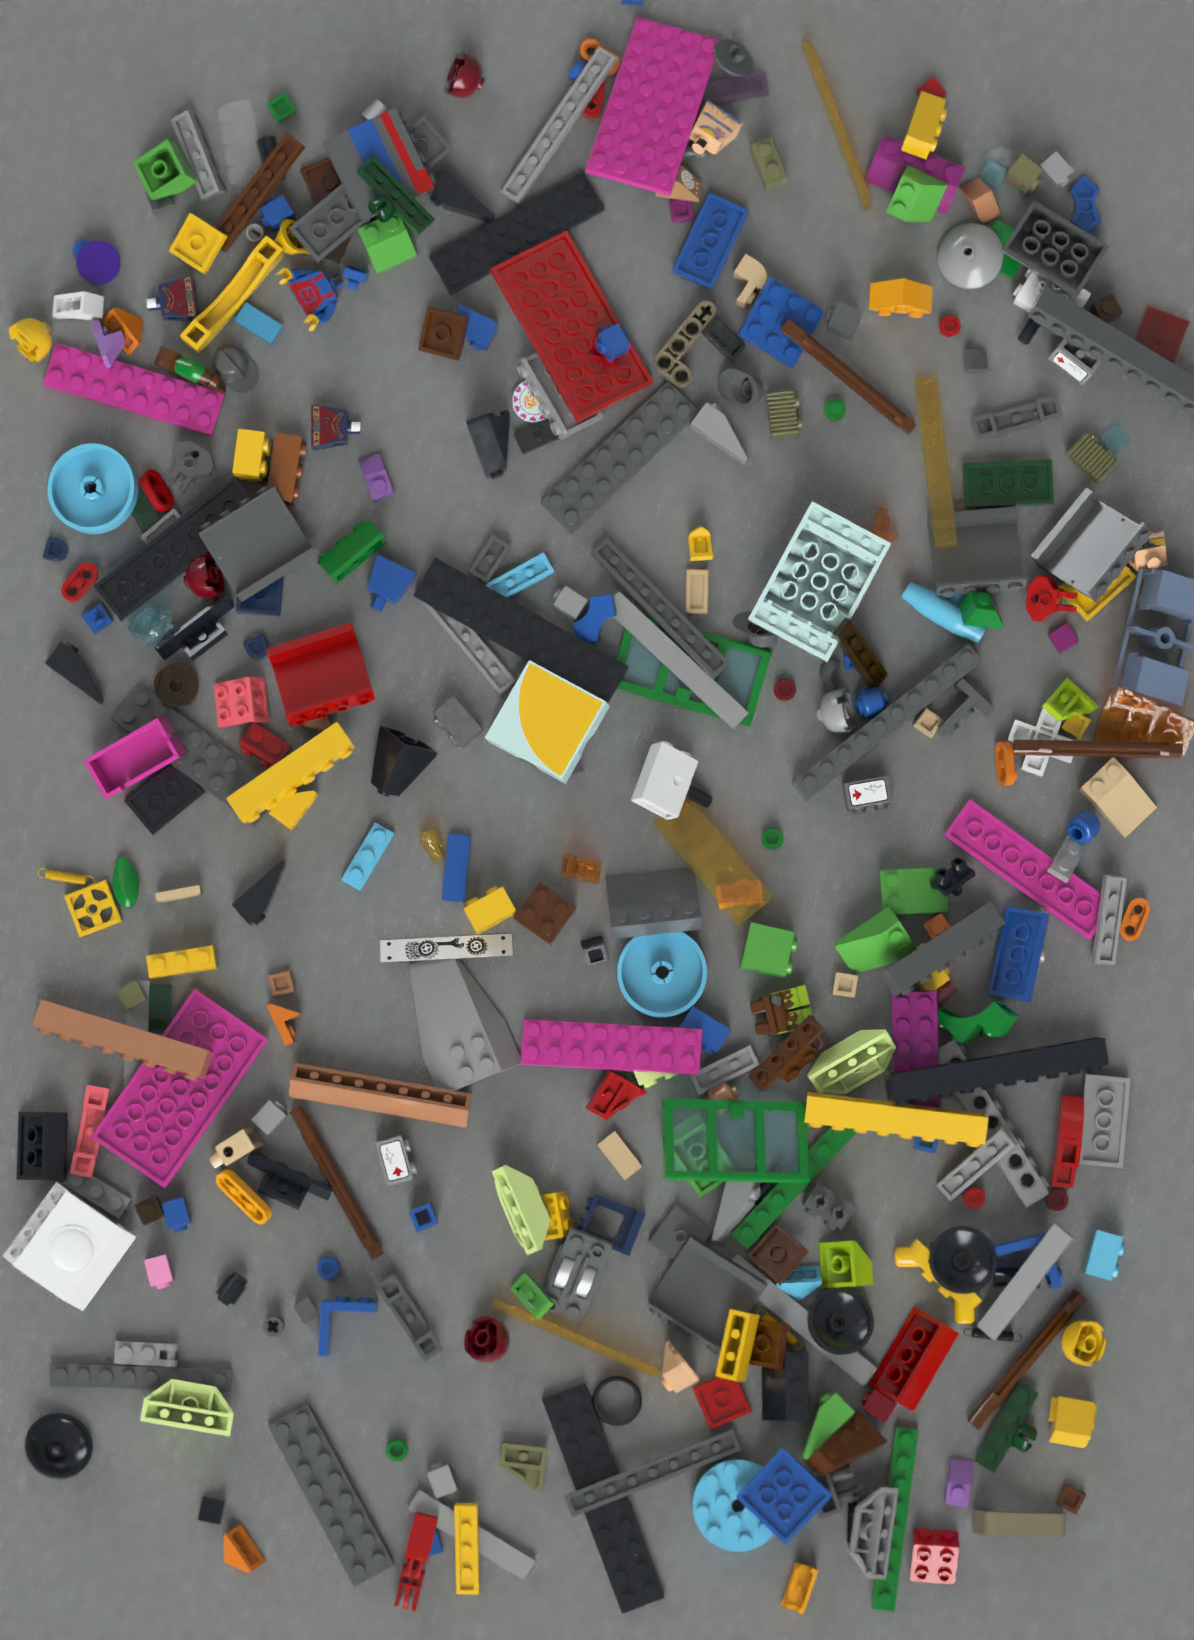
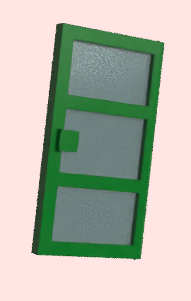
[617,614,772,727]
[661,1098,809,1183]

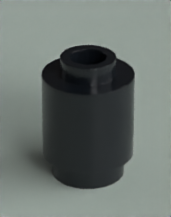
[216,1271,248,1306]

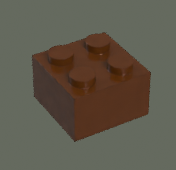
[514,882,576,946]

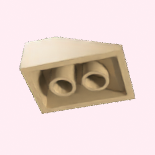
[1078,757,1157,838]

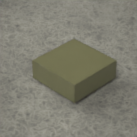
[116,980,147,1011]

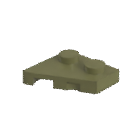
[499,1442,547,1492]

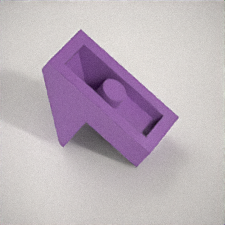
[90,319,126,368]
[358,453,394,502]
[944,1458,973,1507]

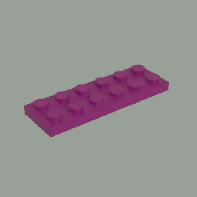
[892,990,941,1108]

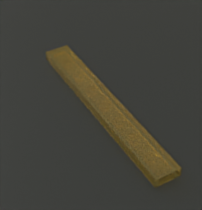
[802,41,872,211]
[915,377,958,549]
[491,1299,661,1379]

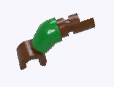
[153,346,226,394]

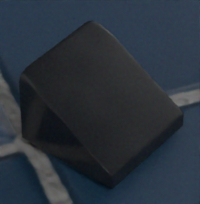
[580,936,609,968]

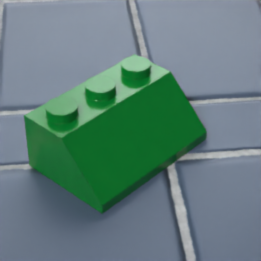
[317,520,386,586]

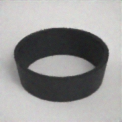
[592,1376,642,1426]

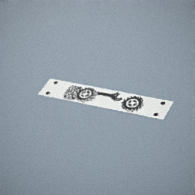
[380,933,513,963]

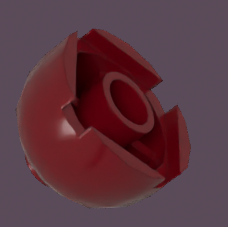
[445,52,484,98]
[184,552,225,599]
[464,1316,510,1363]

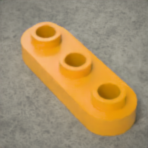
[216,1169,272,1225]

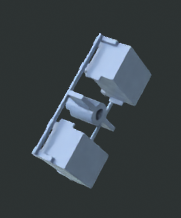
[1112,568,1194,709]

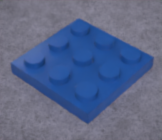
[737,277,825,369]
[736,1447,833,1545]

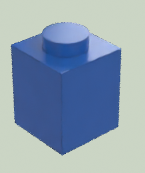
[161,1197,192,1233]
[409,1203,439,1232]

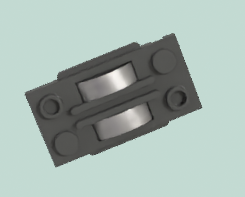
[544,1226,613,1326]

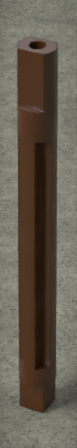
[780,318,917,434]
[1013,739,1183,758]
[290,1106,384,1260]
[967,1289,1087,1430]

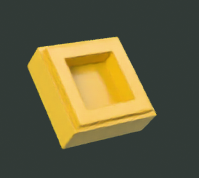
[1061,715,1091,740]

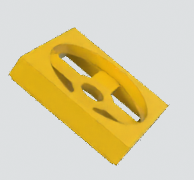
[64,880,122,938]

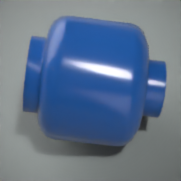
[854,686,888,718]
[1067,810,1101,844]

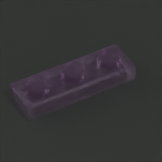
[703,72,769,106]

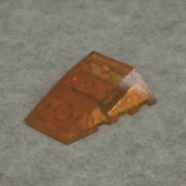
[1093,686,1194,758]

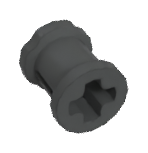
[263,1316,285,1337]

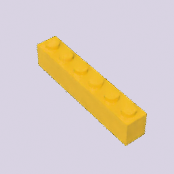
[226,722,355,824]

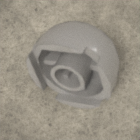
[817,687,856,733]

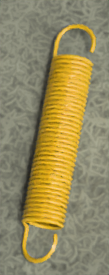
[37,868,95,886]
[757,1309,803,1351]

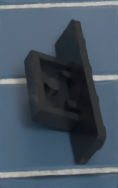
[155,594,234,661]
[247,1152,333,1210]

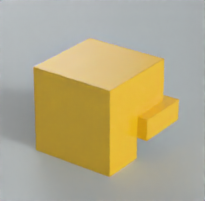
[1048,1396,1097,1448]

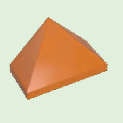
[102,307,143,355]
[223,1524,266,1573]

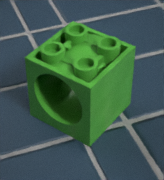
[740,922,798,978]

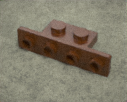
[749,1015,824,1092]

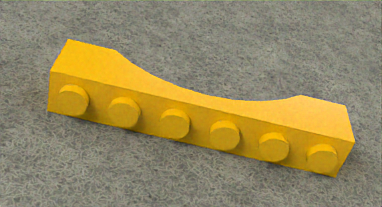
[180,235,285,355]

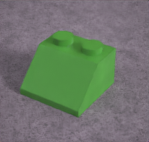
[132,139,198,200]
[886,165,948,222]
[357,215,417,274]

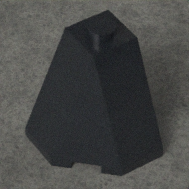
[466,410,510,479]
[371,726,437,797]

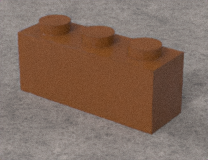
[268,433,307,505]

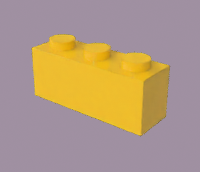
[901,91,947,159]
[146,945,218,979]
[715,1309,760,1382]

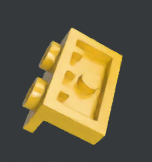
[540,1191,574,1241]

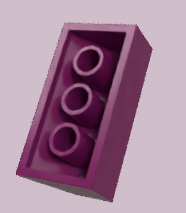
[865,135,965,214]

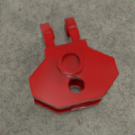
[1025,575,1078,622]

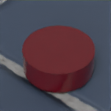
[774,678,796,701]
[1045,1189,1069,1211]

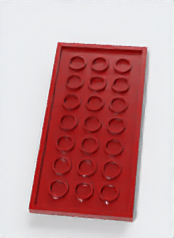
[490,231,654,423]

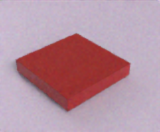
[693,1377,752,1430]

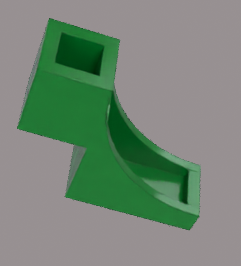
[938,1001,1019,1044]

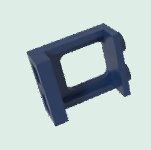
[577,1194,645,1256]

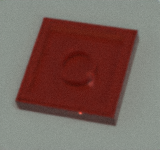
[1135,306,1190,363]

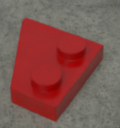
[586,1070,647,1120]

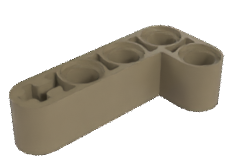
[654,301,716,389]
[973,1509,1066,1537]

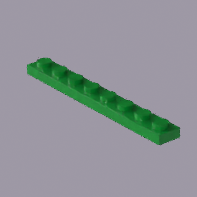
[731,1127,857,1249]
[871,1427,919,1612]

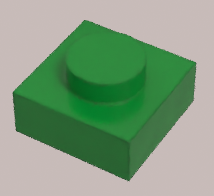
[266,92,297,124]

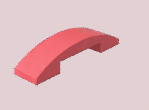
[69,1085,110,1178]

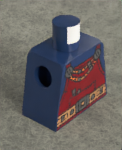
[147,275,199,321]
[311,405,361,451]

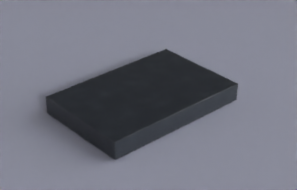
[124,764,204,835]

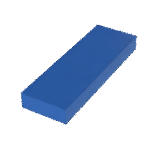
[442,833,471,903]

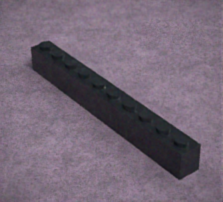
[884,1037,1109,1105]

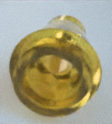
[419,828,446,863]

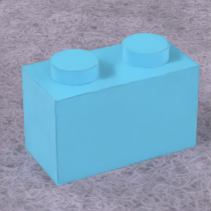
[1083,1230,1125,1281]

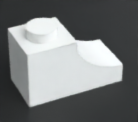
[52,291,104,320]

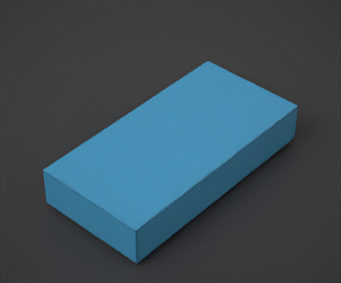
[234,302,283,345]

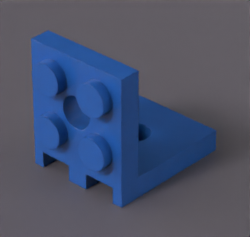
[994,1233,1064,1289]
[318,1296,378,1357]

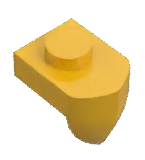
[687,526,713,561]

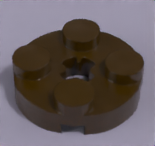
[154,663,199,709]

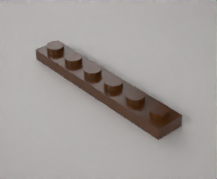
[215,132,305,253]

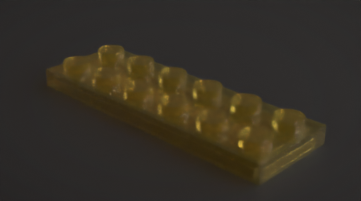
[653,798,773,926]

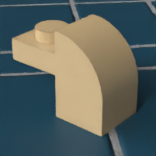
[733,254,767,309]

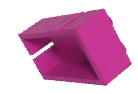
[83,715,187,800]

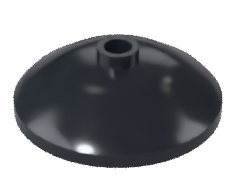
[929,1226,997,1294]
[807,1287,874,1355]
[24,1413,93,1479]

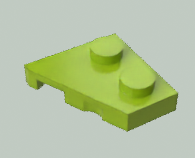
[1042,678,1099,721]

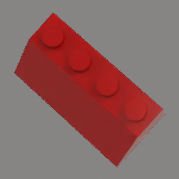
[868,1307,959,1412]

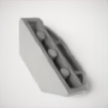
[849,1487,899,1580]

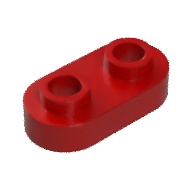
[582,81,605,120]
[140,469,174,512]
[61,562,99,603]

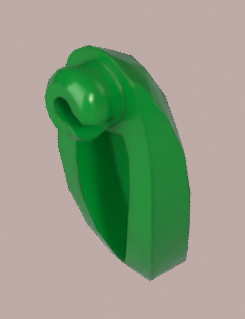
[112,857,139,908]

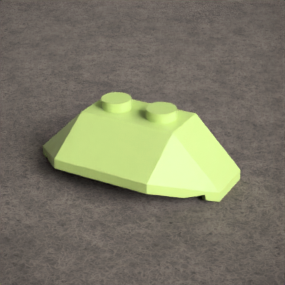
[807,1029,896,1094]
[492,1165,551,1255]
[140,1379,234,1436]

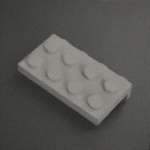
[517,353,604,440]

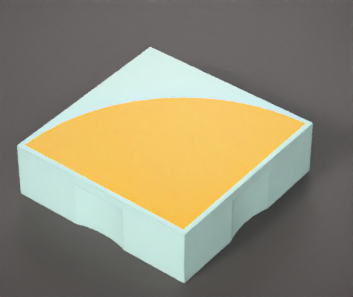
[485,660,609,784]

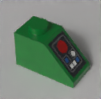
[959,591,1004,629]

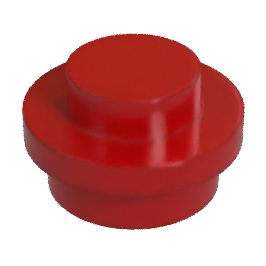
[938,315,961,337]
[963,1186,986,1209]

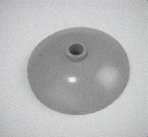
[937,223,1004,289]

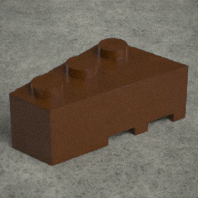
[806,1409,888,1476]

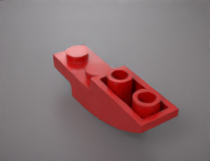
[1050,1094,1084,1189]

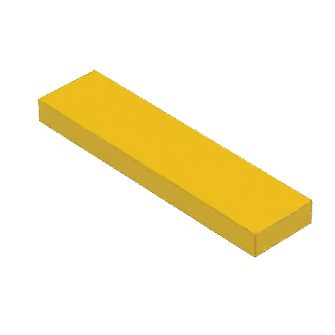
[454,1503,480,1594]

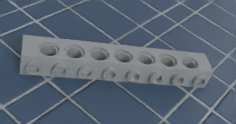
[939,1040,1049,1208]

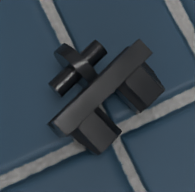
[930,857,976,896]

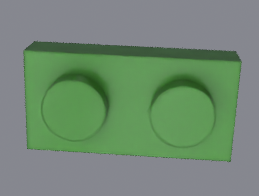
[510,1273,554,1320]

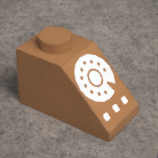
[655,165,702,202]

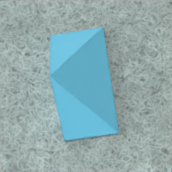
[776,1265,822,1301]

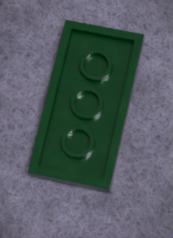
[962,459,1054,508]

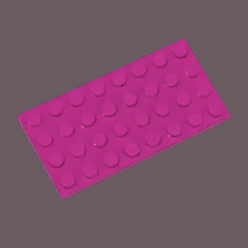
[586,17,719,196]
[91,988,269,1189]

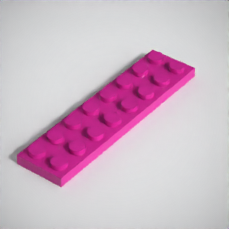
[43,343,226,437]
[943,799,1101,941]
[520,1019,703,1075]

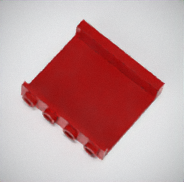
[266,622,376,727]

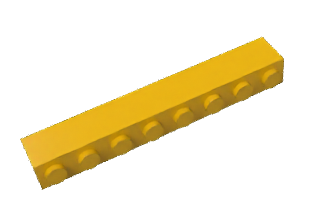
[804,1092,988,1147]

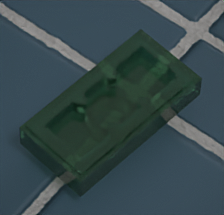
[131,484,160,533]
[148,984,172,1030]

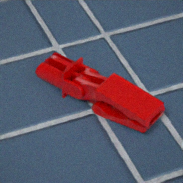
[394,1512,438,1612]

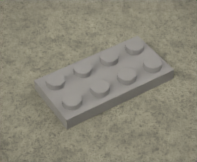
[1079,1074,1131,1168]

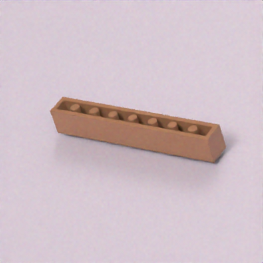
[32,999,213,1081]
[289,1063,472,1127]

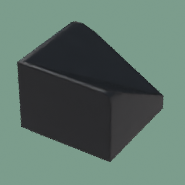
[198,1496,226,1525]

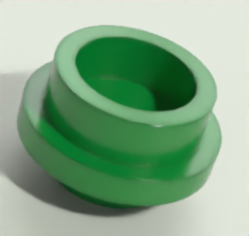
[824,398,846,421]
[761,827,783,850]
[386,1438,409,1461]

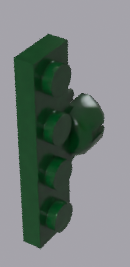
[356,155,435,236]
[974,1382,1039,1473]

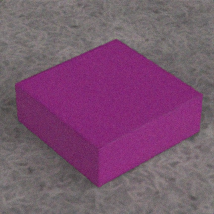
[669,199,694,224]
[1048,623,1079,654]

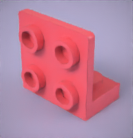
[214,677,270,728]

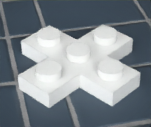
[1007,707,1074,777]

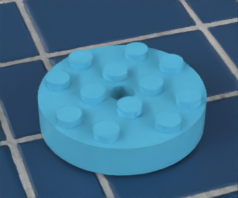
[47,443,139,534]
[617,932,707,1018]
[692,1459,774,1552]

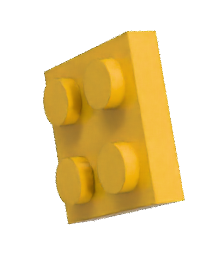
[169,213,227,274]

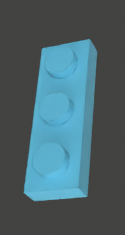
[485,552,555,598]
[341,822,395,892]

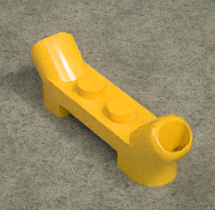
[894,1239,982,1324]

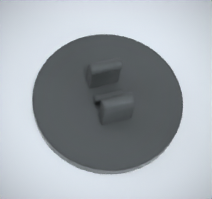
[713,39,753,77]

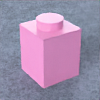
[144,1254,175,1290]

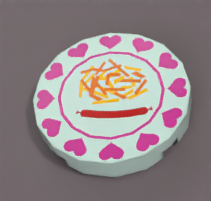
[512,381,547,424]

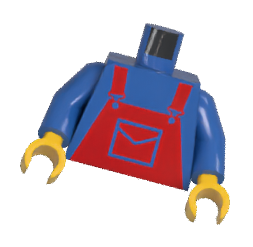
[276,268,345,331]

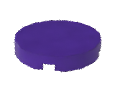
[76,241,120,285]

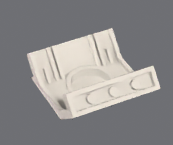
[3,1182,136,1311]

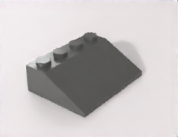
[1001,200,1109,298]
[605,867,702,939]

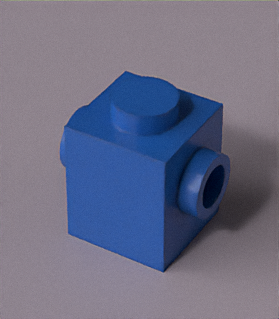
[259,195,296,232]
[595,323,631,362]

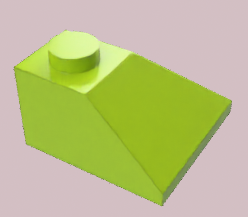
[819,1241,874,1288]

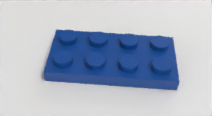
[672,192,749,291]
[987,907,1050,1002]

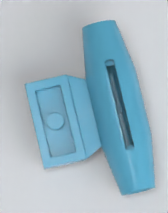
[902,582,987,643]

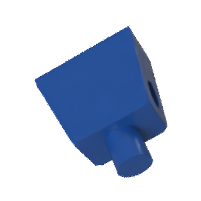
[367,555,417,612]

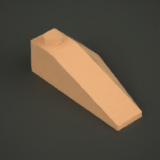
[661,1340,699,1393]

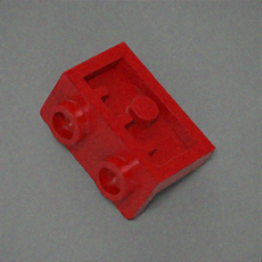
[238,723,291,769]

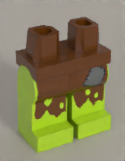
[750,985,812,1037]

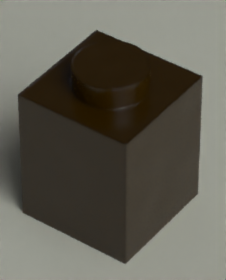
[1090,293,1123,324]
[134,1195,165,1226]

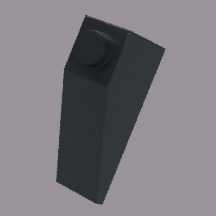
[428,171,495,223]
[45,642,104,704]
[232,860,286,926]

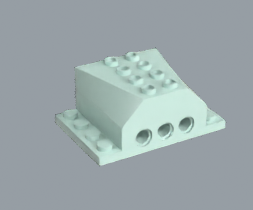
[748,501,891,662]

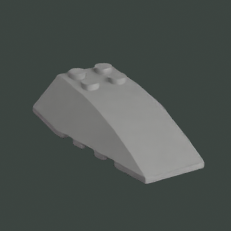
[409,959,521,1091]

